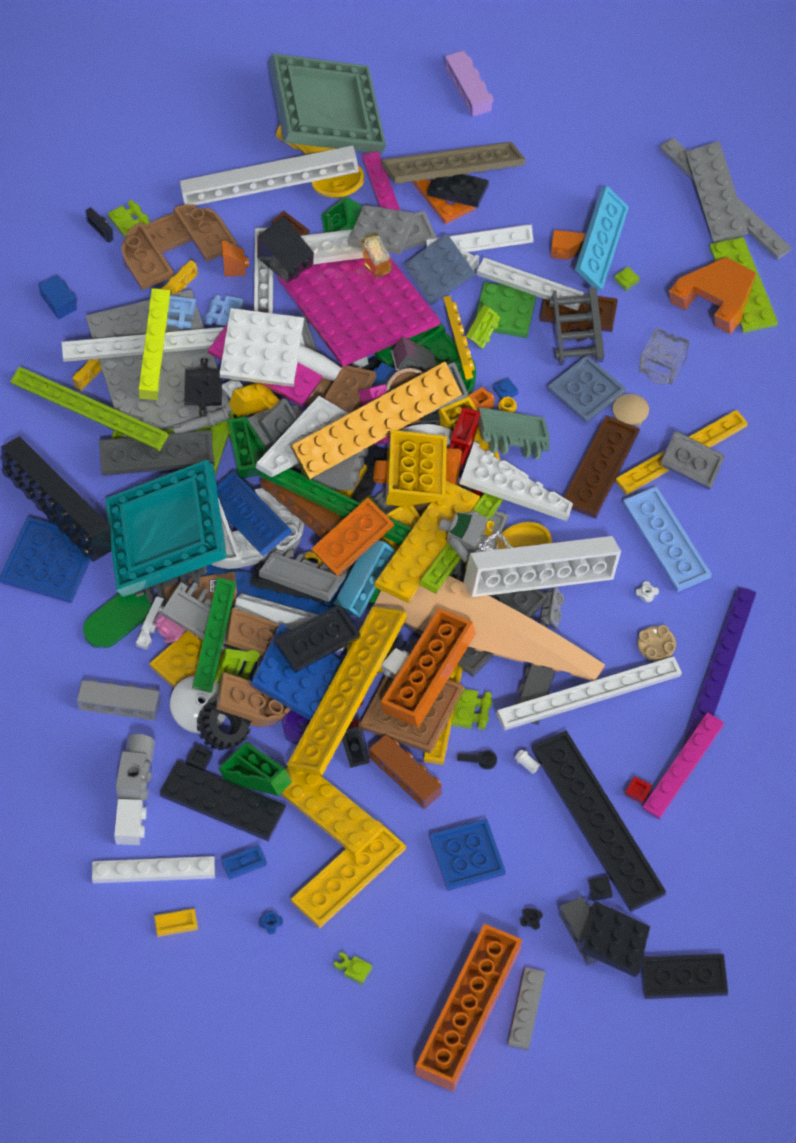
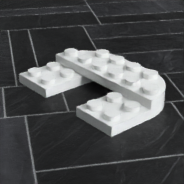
[211,488,304,569]

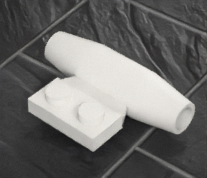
[298,344,342,381]

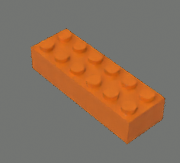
[381,608,476,728]

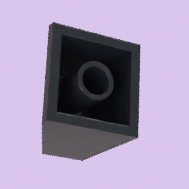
[257,216,314,283]

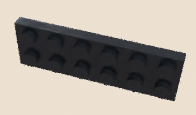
[160,761,286,842]

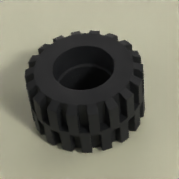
[197,700,251,750]

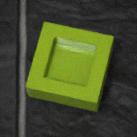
[614,267,640,291]

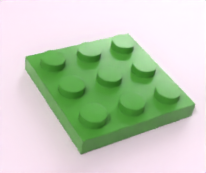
[476,282,537,338]

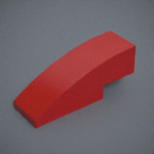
[449,407,481,470]

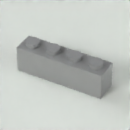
[77,680,161,721]

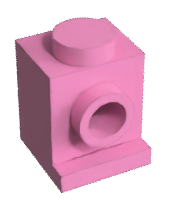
[153,613,185,643]

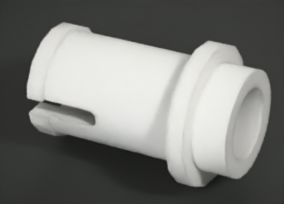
[515,750,541,774]

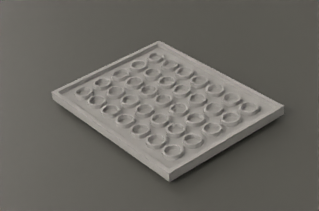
[85,290,232,438]

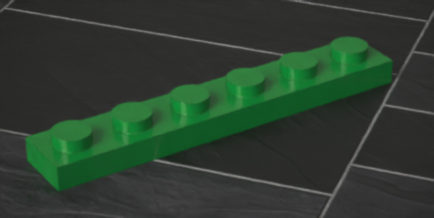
[192,578,237,693]

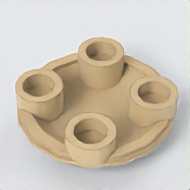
[612,394,649,427]
[637,625,676,661]

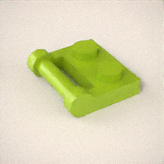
[215,649,260,682]

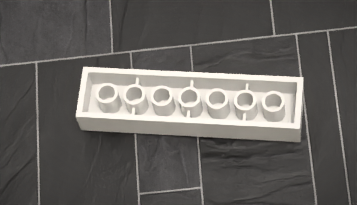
[464,536,621,597]

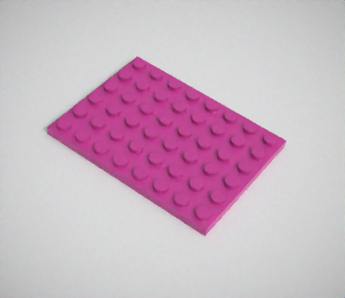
[278,252,440,367]

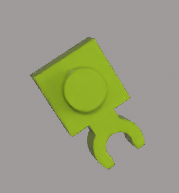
[333,952,372,985]

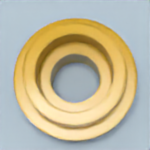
[498,397,517,413]

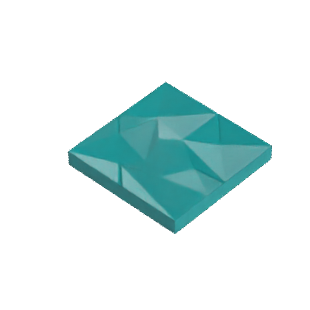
[105,460,227,597]

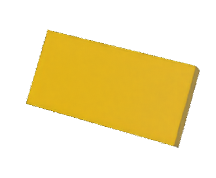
[154,908,198,937]

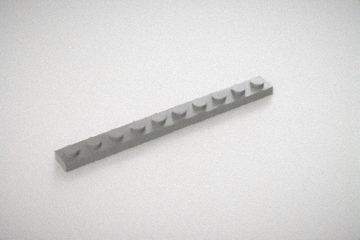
[660,138,791,260]

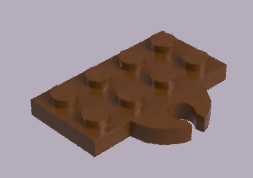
[540,294,618,342]

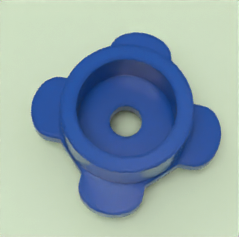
[258,911,283,934]

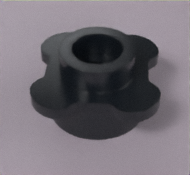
[520,908,543,930]

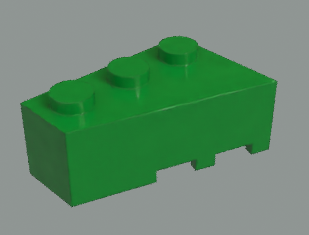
[227,417,267,479]
[218,741,292,796]

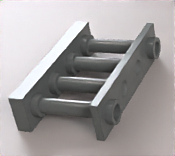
[549,287,605,366]

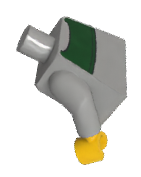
[439,511,494,569]

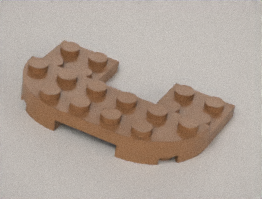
[122,204,238,290]
[216,608,291,727]

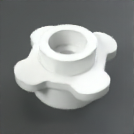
[636,581,659,602]

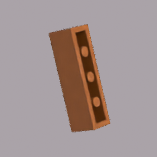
[369,734,442,809]

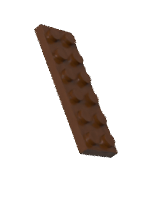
[564,416,640,519]

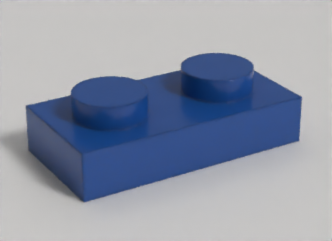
[221,845,267,880]

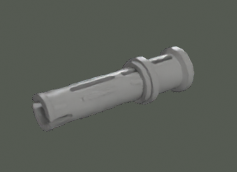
[172,406,229,434]

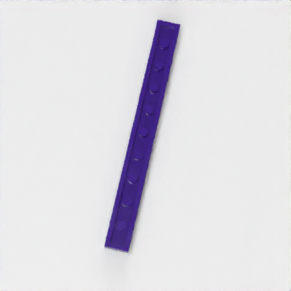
[681,587,757,750]

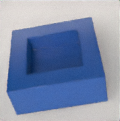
[493,377,518,400]

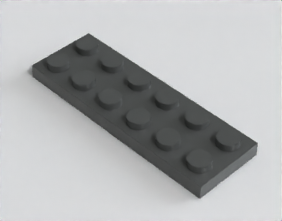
[99,430,215,476]

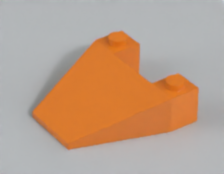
[669,257,756,335]

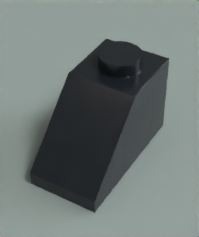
[342,719,370,768]

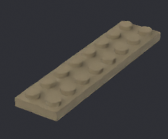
[381,142,525,184]

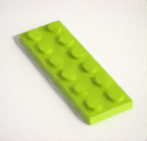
[709,237,778,333]

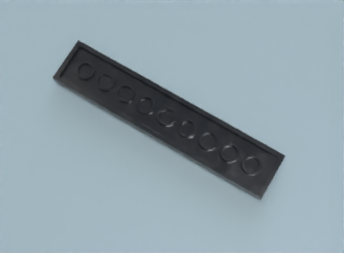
[532,730,666,912]

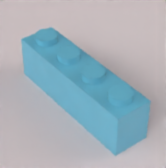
[334,540,396,618]

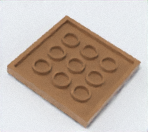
[361,676,464,754]

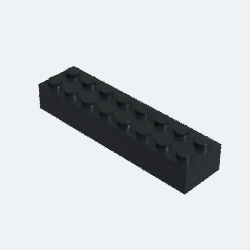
[1,436,111,562]

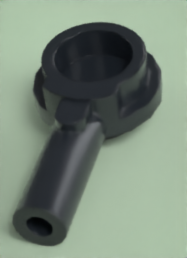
[457,750,497,770]

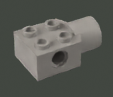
[116,734,155,802]

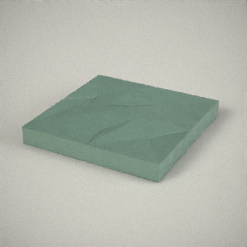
[268,53,386,154]

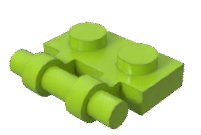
[107,200,150,239]
[466,305,501,349]
[452,689,492,730]

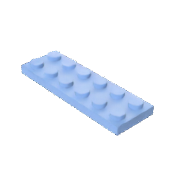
[623,486,712,592]

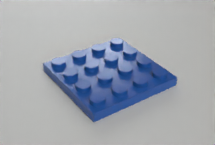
[0,517,91,603]
[249,623,343,721]

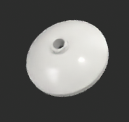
[170,676,226,734]

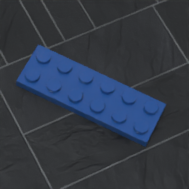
[216,471,292,556]

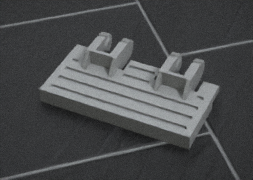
[259,549,346,602]
[161,582,240,653]

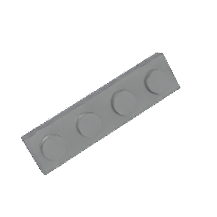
[508,967,546,1051]

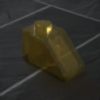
[361,233,392,279]

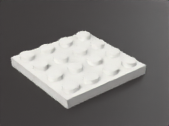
[220,308,304,387]

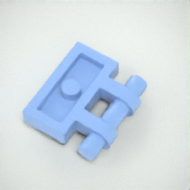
[204,295,244,328]
[167,296,196,330]

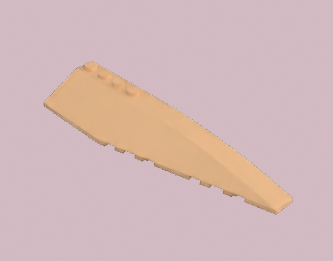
[374,576,605,681]

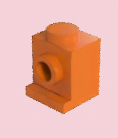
[469,387,494,410]

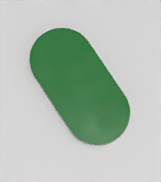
[83,592,151,648]

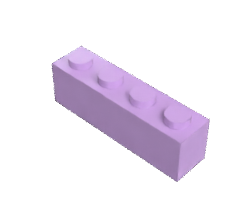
[445,50,493,117]

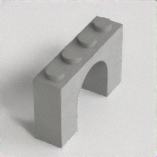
[311,447,368,490]

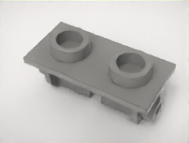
[540,587,564,629]

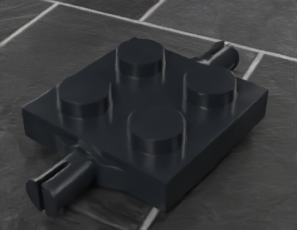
[184,358,223,417]

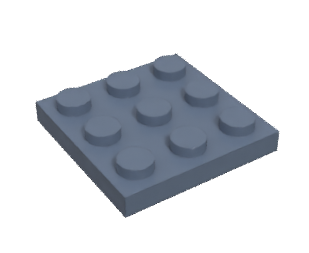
[403,234,476,305]
[547,355,626,424]

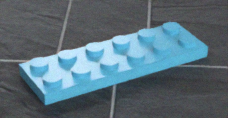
[575,186,629,291]

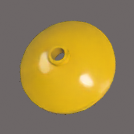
[312,166,364,198]
[496,522,553,550]

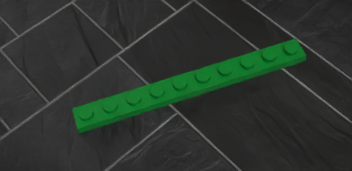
[260,468,412,545]

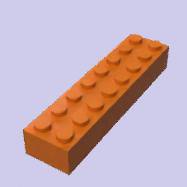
[415,923,522,1092]

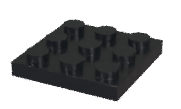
[580,901,650,978]

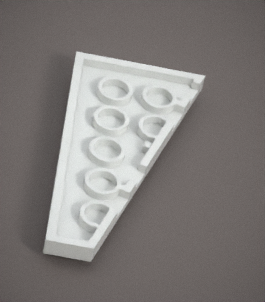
[256,396,349,477]
[459,441,573,521]

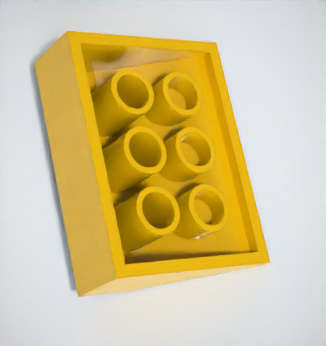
[385,430,447,507]

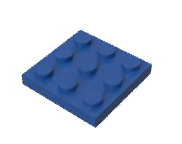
[429,819,506,891]

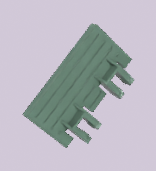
[477,407,550,459]

